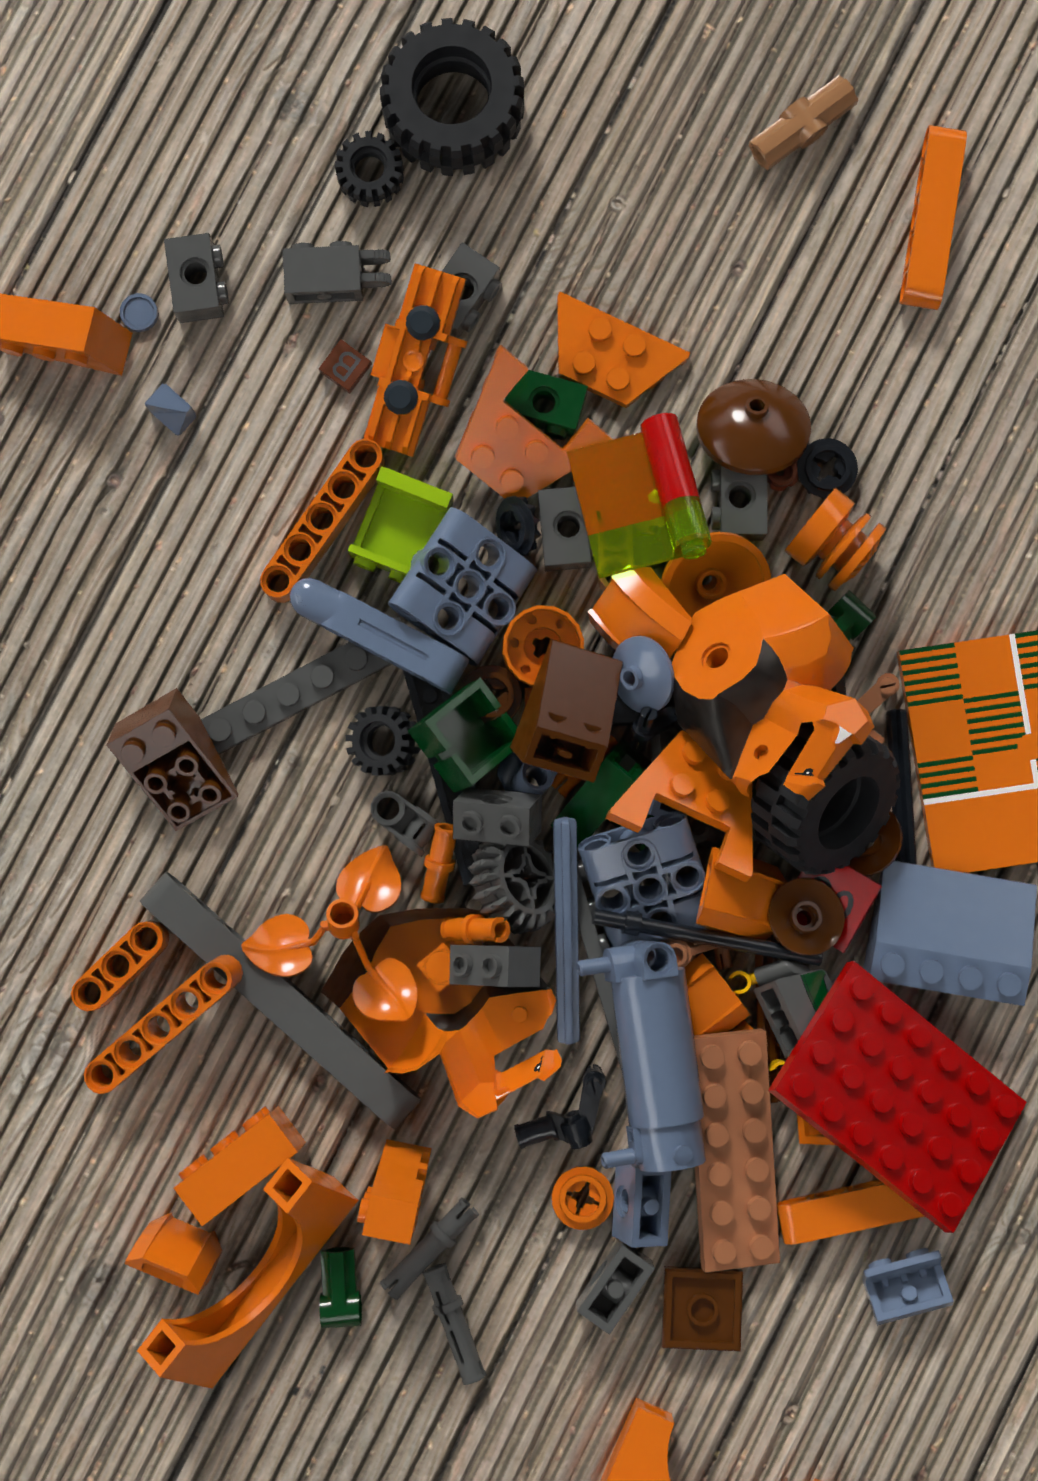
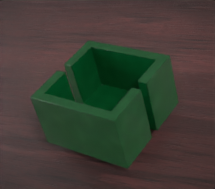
[408,677,518,793]

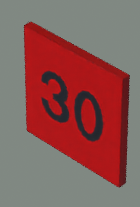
[797,865,882,953]

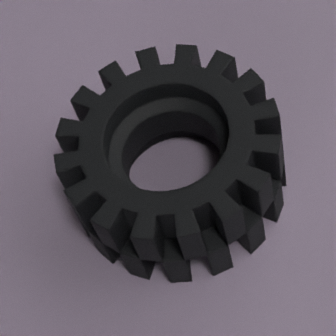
[335,131,404,207]
[345,706,420,776]

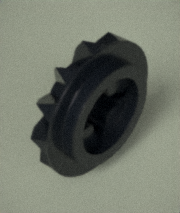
[797,438,858,499]
[495,496,541,556]

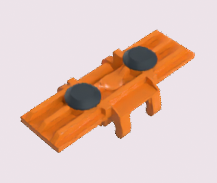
[363,263,468,457]

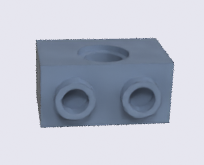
[612,1164,671,1248]

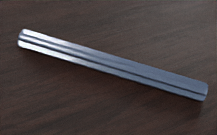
[553,817,580,1044]

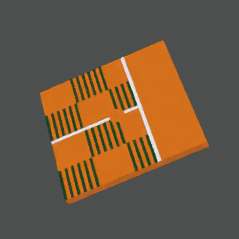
[896,630,1038,873]

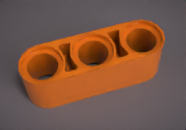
[71,921,170,1011]

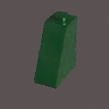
[550,738,652,847]

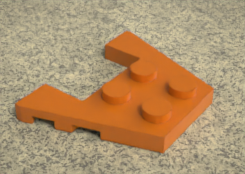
[455,345,615,499]
[605,730,753,882]

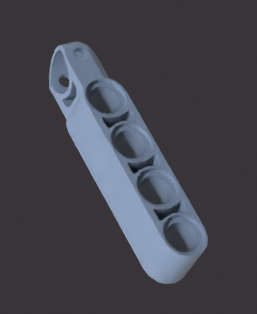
[290,578,470,694]

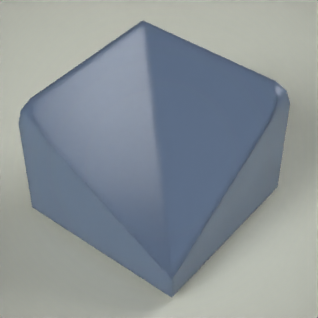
[145,383,197,436]

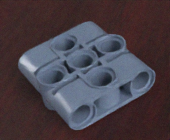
[388,507,537,666]
[577,811,705,948]

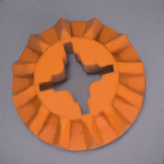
[552,1166,614,1230]

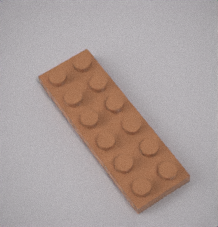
[694,1028,780,1273]

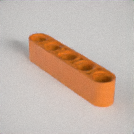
[900,125,967,310]
[260,439,385,603]
[84,955,243,1094]
[777,1179,971,1245]

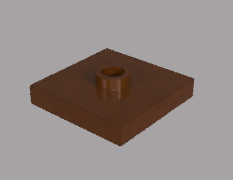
[661,1266,743,1352]

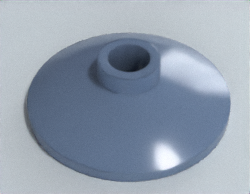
[613,636,675,713]

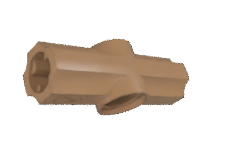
[748,75,858,171]

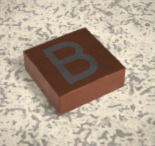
[319,339,372,394]

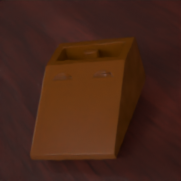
[510,639,623,783]
[106,688,239,831]

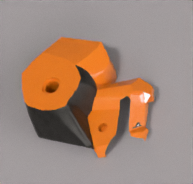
[672,574,874,801]
[321,908,562,1118]

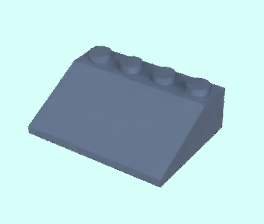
[863,861,1037,1006]

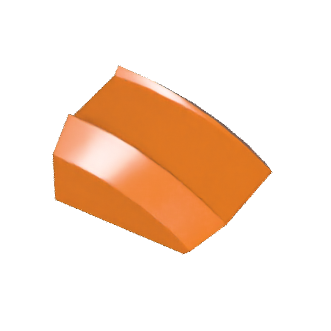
[588,566,692,658]
[696,847,787,940]
[684,953,750,1035]
[124,1212,223,1295]

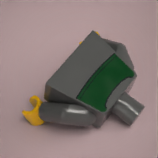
[728,959,837,1071]

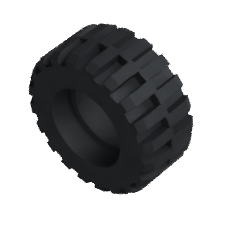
[380,18,524,176]
[751,723,900,875]

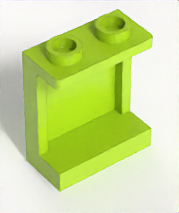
[348,466,454,584]

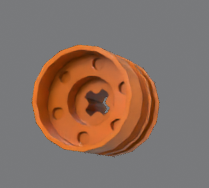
[784,487,887,592]
[502,605,584,687]

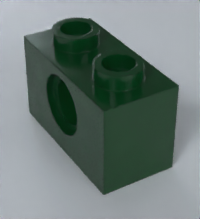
[505,370,588,440]

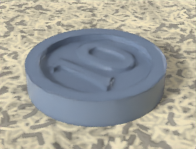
[120,293,158,332]

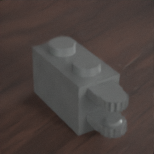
[283,241,392,304]

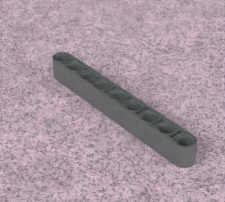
[140,872,421,1130]

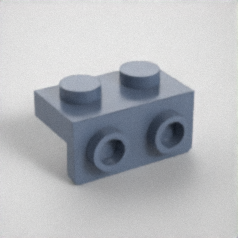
[862,1248,954,1326]

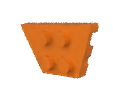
[557,292,691,408]

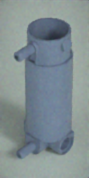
[576,940,706,1172]

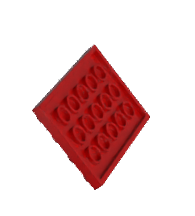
[768,961,1027,1233]

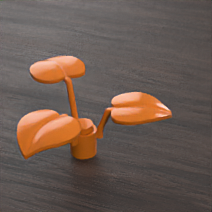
[241,845,417,1022]

